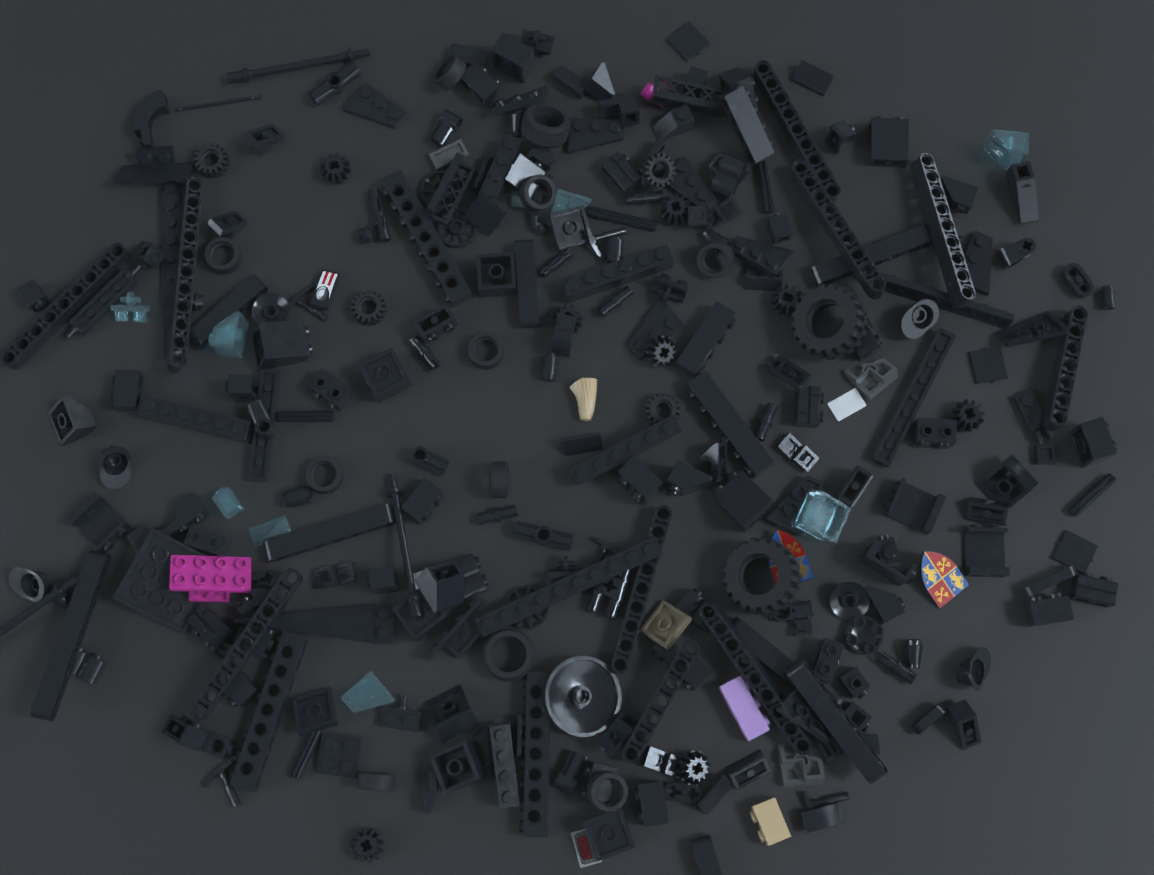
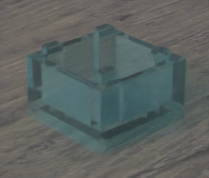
[794,490,852,543]

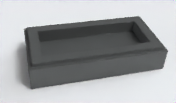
[428,139,470,171]

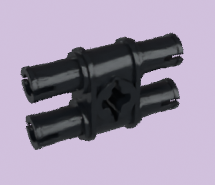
[585,554,633,620]

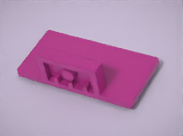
[169,555,251,602]

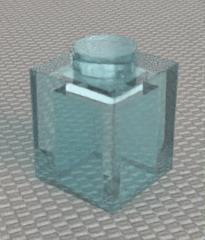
[212,487,245,519]

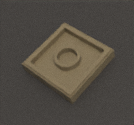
[640,600,692,651]

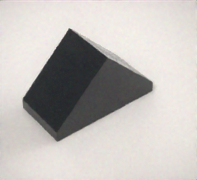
[584,62,615,100]

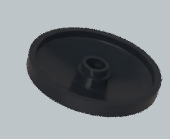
[543,656,622,737]

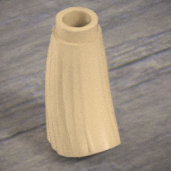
[570,377,597,421]

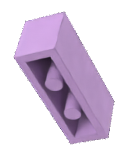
[718,676,771,741]

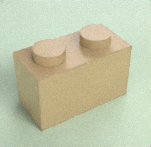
[749,797,791,846]

